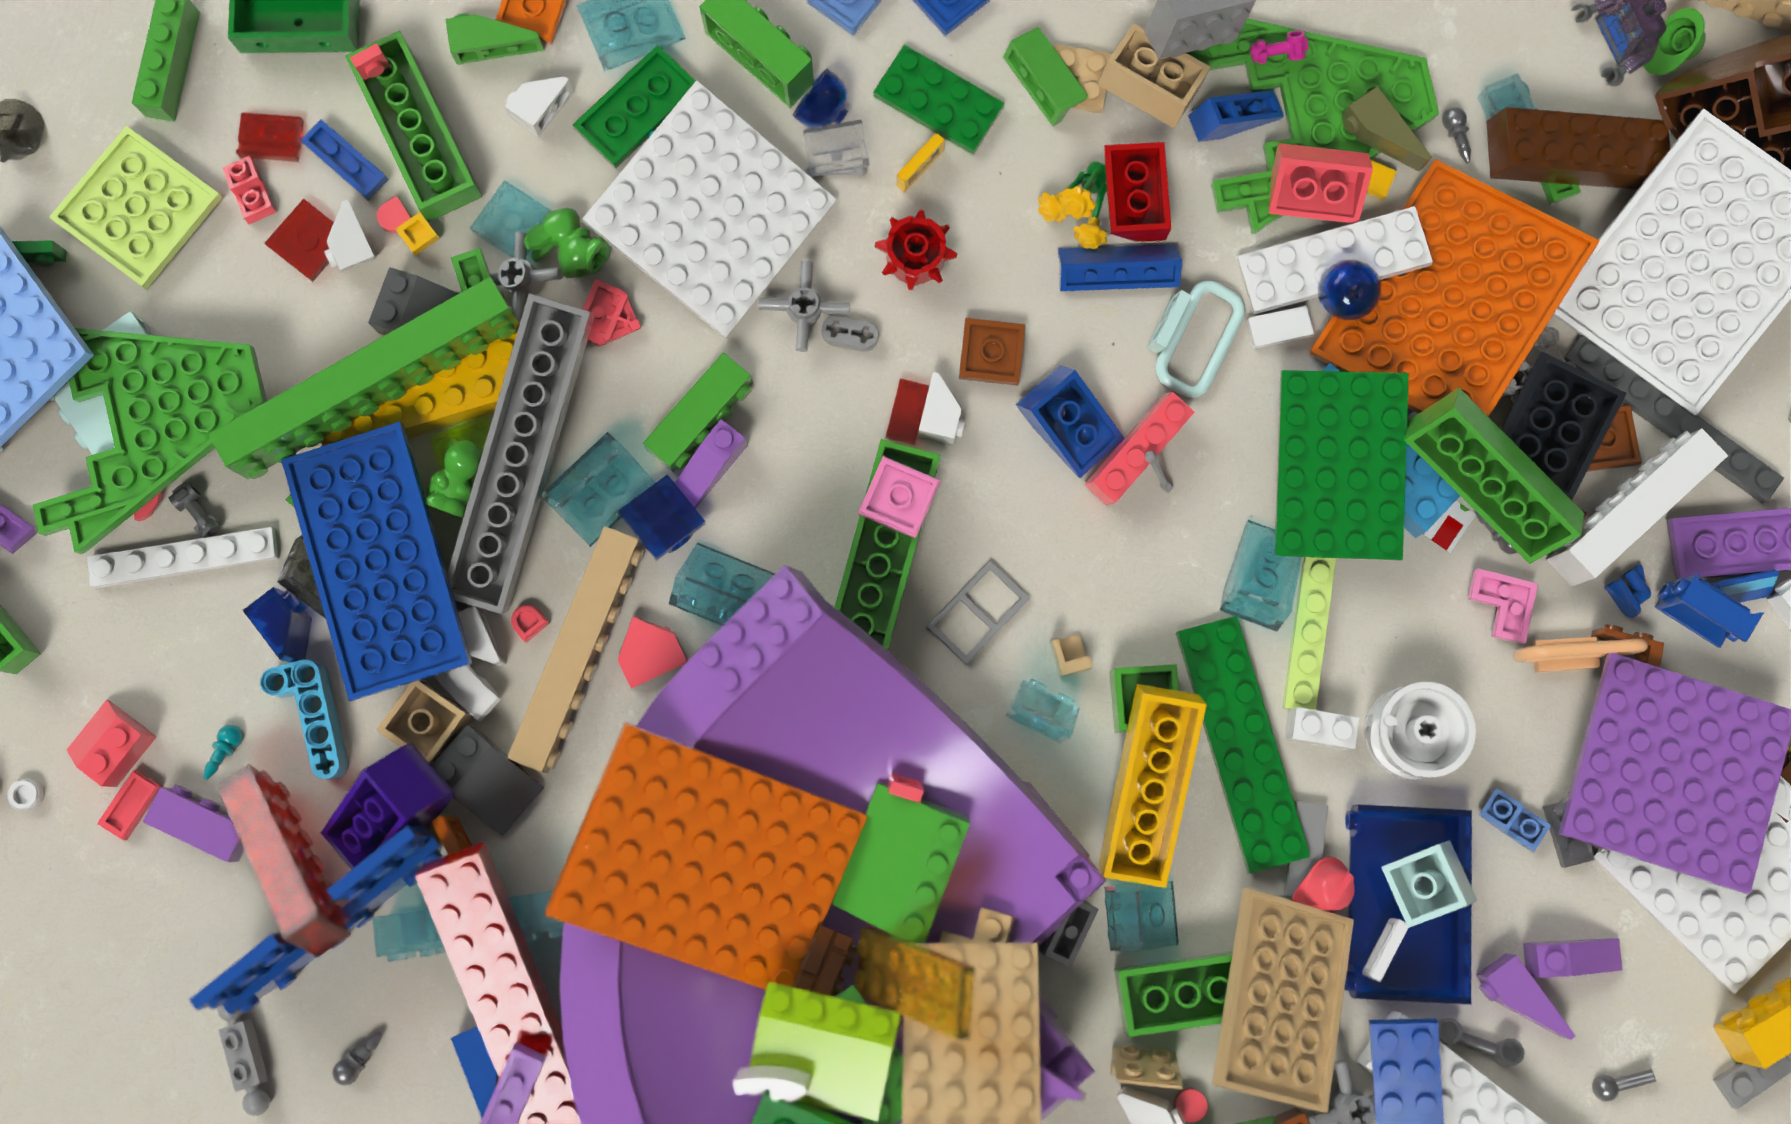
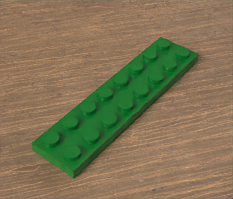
[1176,616,1310,874]

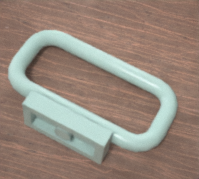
[1147,280,1245,398]

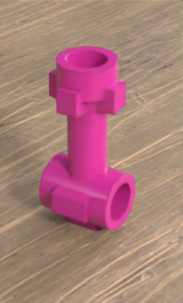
[1250,31,1308,64]

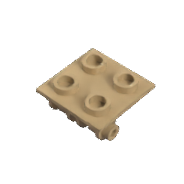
[1111,1045,1183,1089]

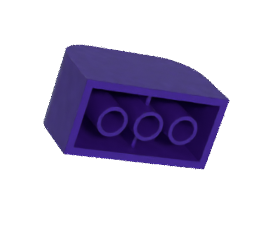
[320,743,455,870]

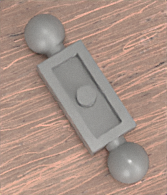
[217,1005,270,1116]

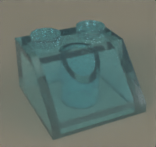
[1104,881,1179,951]

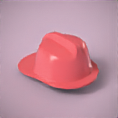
[1292,857,1355,913]

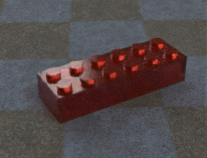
[216,764,351,957]

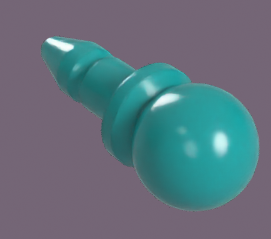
[203,724,243,779]

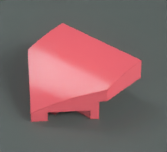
[583,279,641,346]
[618,615,688,689]

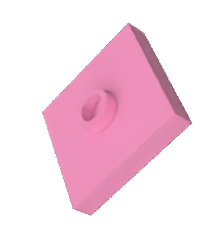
[858,456,941,539]

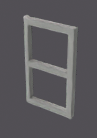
[926,560,1030,664]

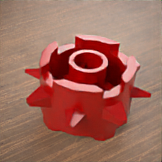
[875,210,957,290]

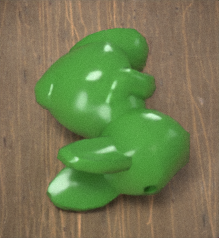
[524,208,611,278]
[425,437,484,518]

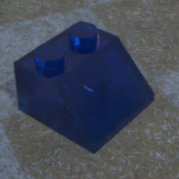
[242,587,312,663]

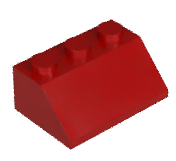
[1104,142,1172,242]

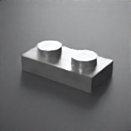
[1542,800,1595,868]

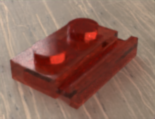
[236,112,304,162]

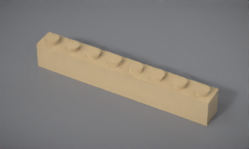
[507,526,644,773]

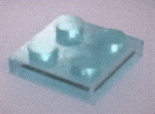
[470,180,552,258]

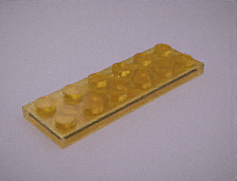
[855,928,975,1040]

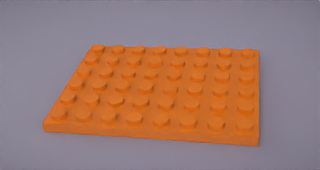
[1309,159,1600,417]
[544,722,868,990]

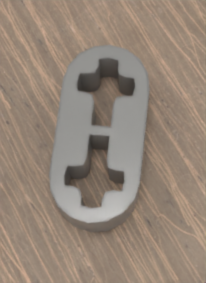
[822,316,878,352]

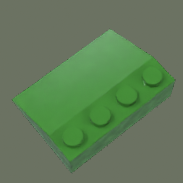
[832,782,970,944]

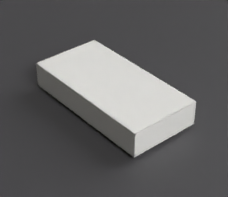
[1246,305,1314,349]
[1362,918,1408,982]

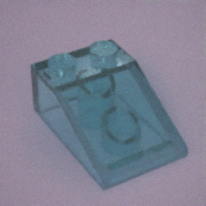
[576,0,685,72]
[1219,520,1302,632]
[1005,678,1080,744]

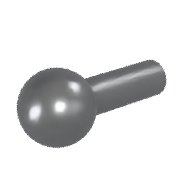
[1592,1069,1656,1101]

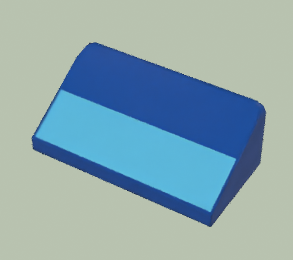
[1711,570,1779,603]

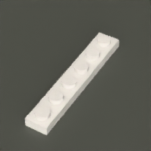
[87,527,279,588]

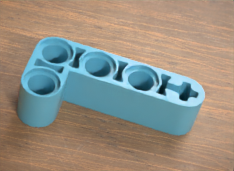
[260,659,348,780]

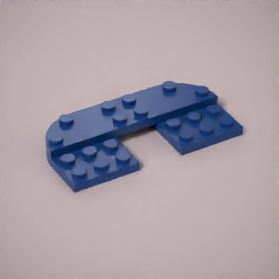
[189,826,443,1015]

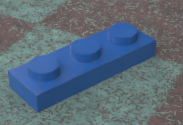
[300,119,389,201]

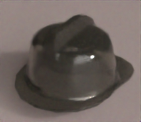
[0,99,44,163]

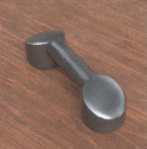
[1438,1018,1524,1066]

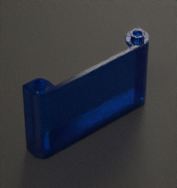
[1344,804,1472,1005]

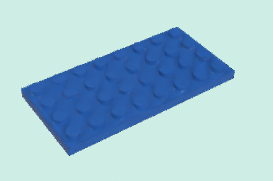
[281,422,473,701]

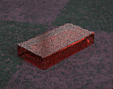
[886,378,929,445]

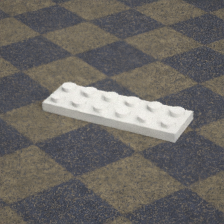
[1237,206,1433,315]

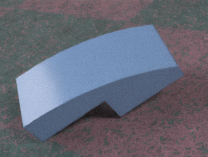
[1479,788,1551,853]

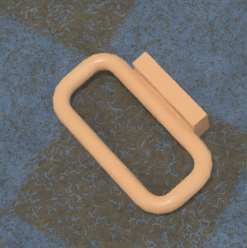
[1513,637,1648,672]

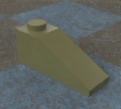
[1341,86,1432,172]

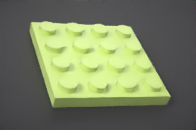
[49,125,223,290]

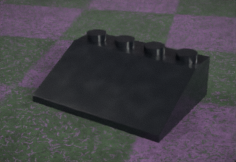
[1501,351,1627,500]

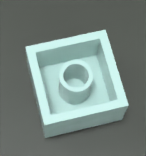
[1381,840,1477,928]

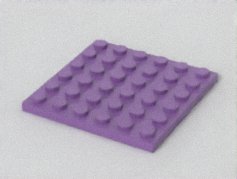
[1559,653,1791,895]

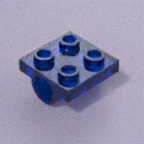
[618,474,706,561]

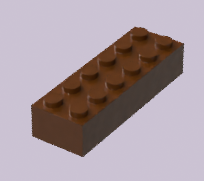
[1487,107,1670,189]

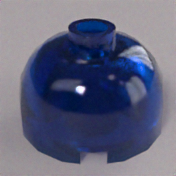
[793,68,848,130]
[1318,259,1381,321]

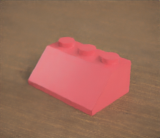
[1268,143,1373,223]

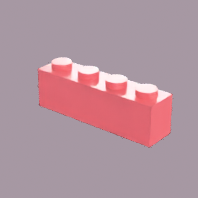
[1084,391,1195,505]

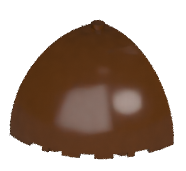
[1655,34,1791,170]

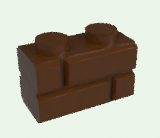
[793,924,857,997]

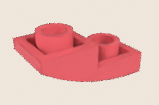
[222,156,276,225]

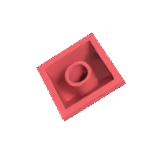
[66,700,157,787]

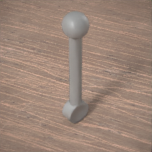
[805,164,867,179]
[1145,451,1173,493]

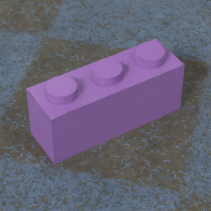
[143,784,256,862]

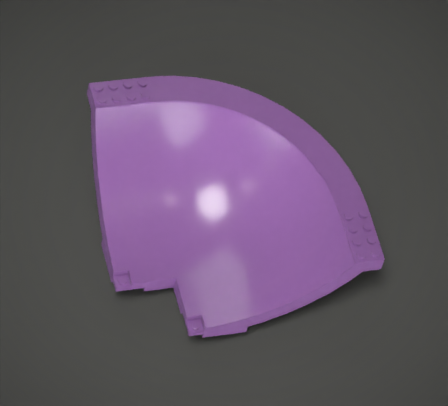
[560,565,1107,1124]

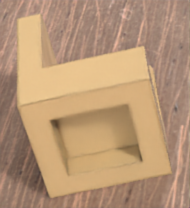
[1050,635,1093,678]

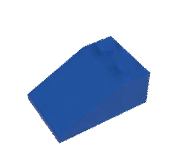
[1016,365,1124,478]

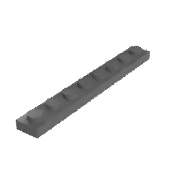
[1562,335,1784,504]

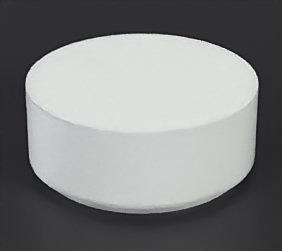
[7,779,44,811]

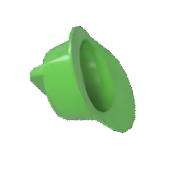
[1642,8,1706,75]

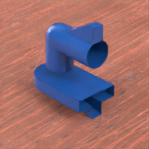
[1604,564,1651,618]

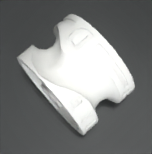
[1363,682,1476,780]

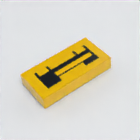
[897,133,945,193]

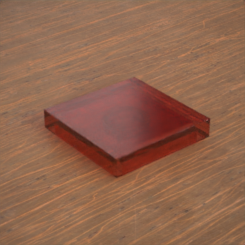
[264,199,334,282]

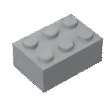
[1144,0,1256,59]

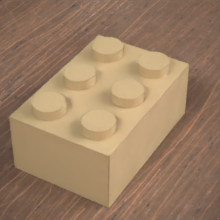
[1098,23,1211,129]

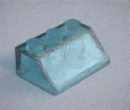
[542,432,657,547]
[669,543,776,626]

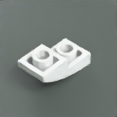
[435,665,501,722]
[733,1066,812,1101]

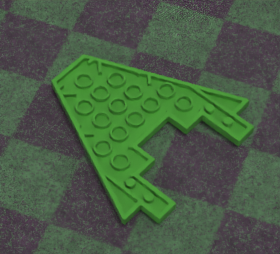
[1186,19,1439,234]
[33,328,267,554]

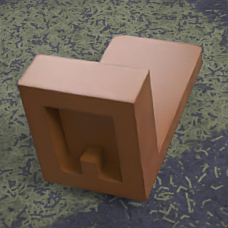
[1591,624,1664,668]

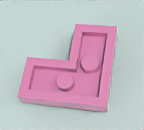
[1468,568,1538,644]

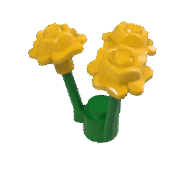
[1037,161,1108,249]

